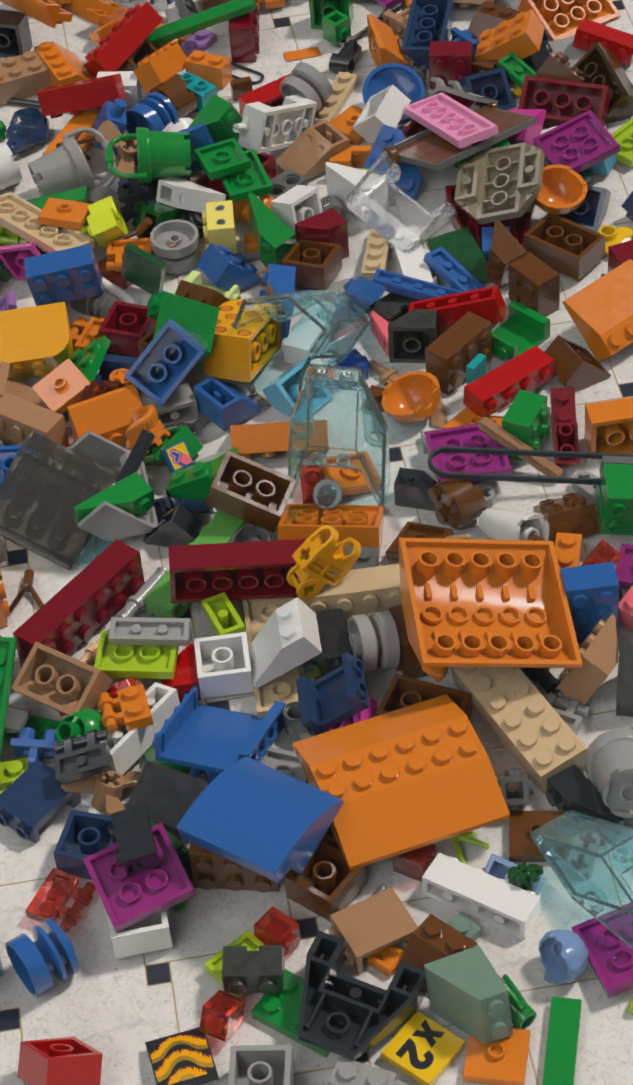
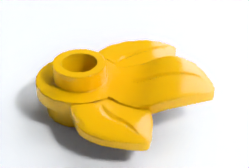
[597,225,633,254]

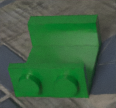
[492,300,550,359]

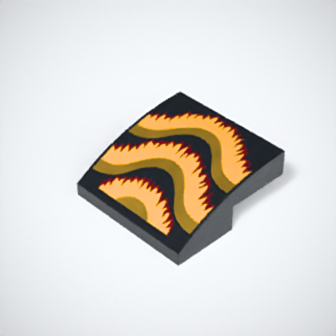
[145,1026,219,1085]

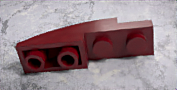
[550,387,580,466]

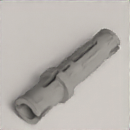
[115,567,168,617]

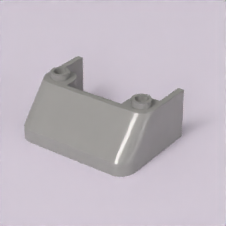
[63,430,158,541]

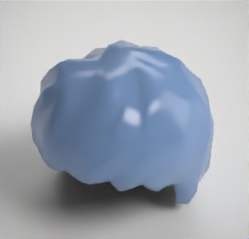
[539,929,589,985]

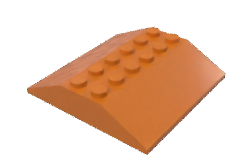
[398,538,583,668]
[292,694,510,871]

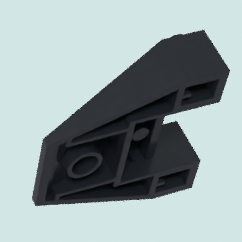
[298,931,427,1061]

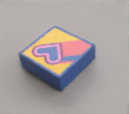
[161,440,194,473]

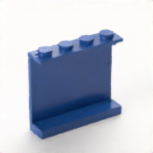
[152,685,286,773]

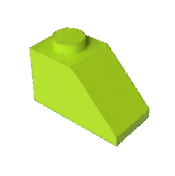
[201,592,246,636]

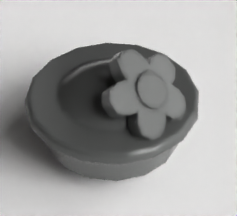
[312,479,343,510]

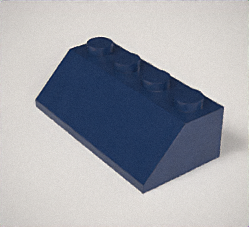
[401,0,455,69]

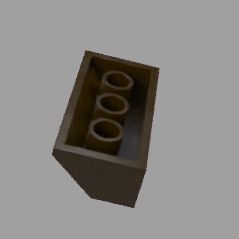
[574,42,633,124]

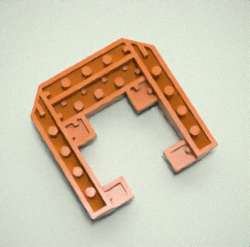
[0,0,129,29]

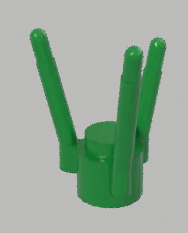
[499,974,537,1030]

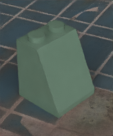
[424,945,513,1045]

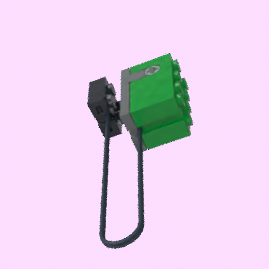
[428,446,633,536]

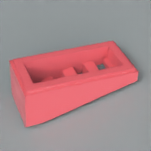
[370,311,389,357]

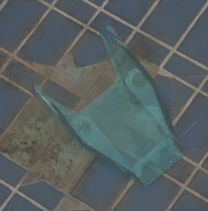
[232,290,372,386]
[288,364,391,505]
[530,810,633,949]

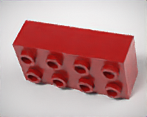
[83,1,164,78]

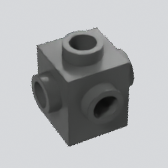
[498,768,534,809]

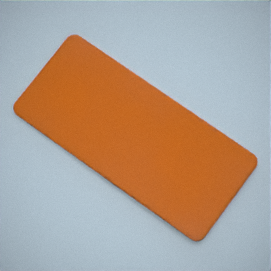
[283,47,321,61]

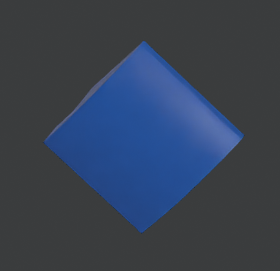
[176,757,344,884]

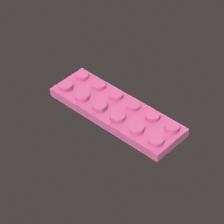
[404,92,499,149]

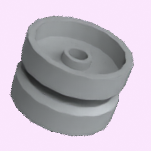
[279,62,333,114]
[150,219,201,275]
[347,610,400,673]

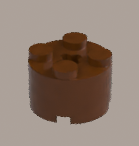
[149,75,197,119]
[428,471,486,529]

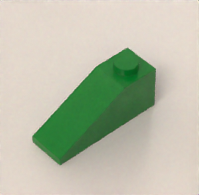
[74,472,155,525]

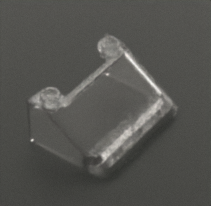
[346,151,458,254]

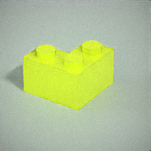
[86,196,131,250]

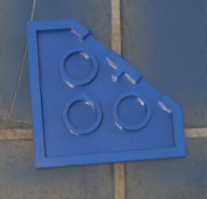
[363,124,424,202]

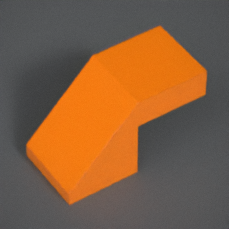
[329,146,373,168]

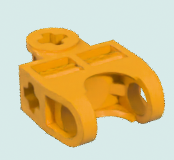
[286,525,361,601]

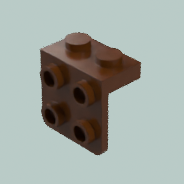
[533,493,600,545]

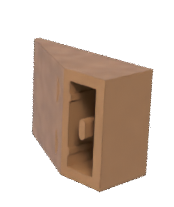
[275,119,350,180]
[557,614,619,705]

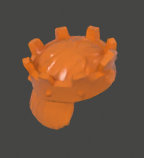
[125,405,170,454]

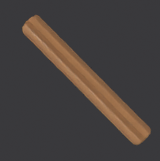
[477,417,563,477]

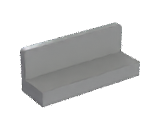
[109,617,192,646]

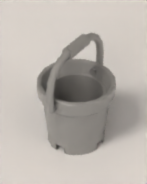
[28,127,118,197]
[582,726,633,818]

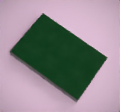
[426,227,490,288]

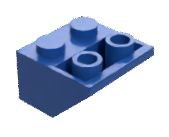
[196,243,261,291]
[193,376,262,431]

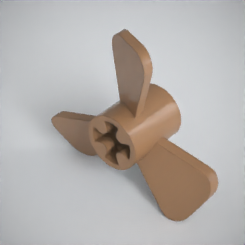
[95,120,137,180]
[61,770,142,816]

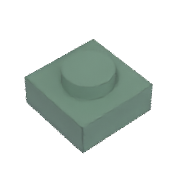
[446,911,482,941]

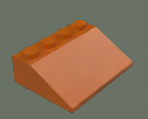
[518,0,621,41]
[562,259,633,362]
[278,504,385,555]

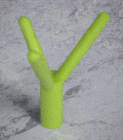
[449,832,490,864]

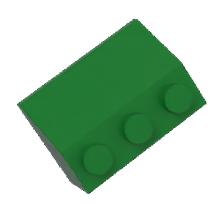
[188,94,243,142]

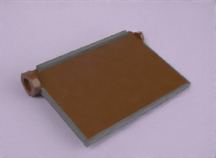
[382,101,537,171]

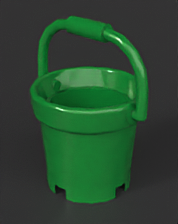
[105,127,192,185]

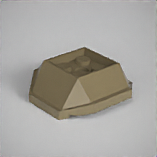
[454,142,545,225]

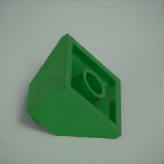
[143,425,204,465]

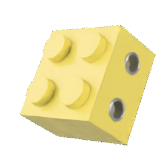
[202,200,237,254]

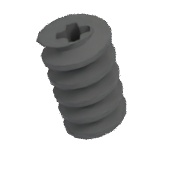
[70,292,116,319]

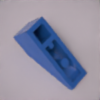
[341,276,387,315]

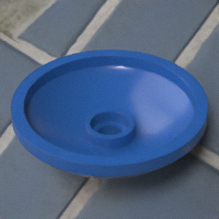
[362,63,425,122]

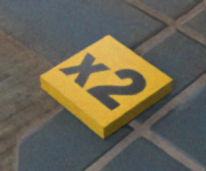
[381,1011,466,1085]

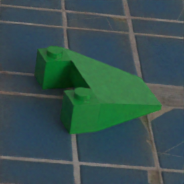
[147,291,220,368]

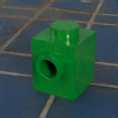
[322,10,351,46]

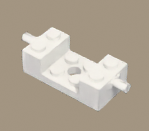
[232,94,317,154]

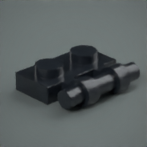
[54,729,112,785]

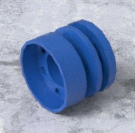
[125,92,179,134]
[5,918,80,997]

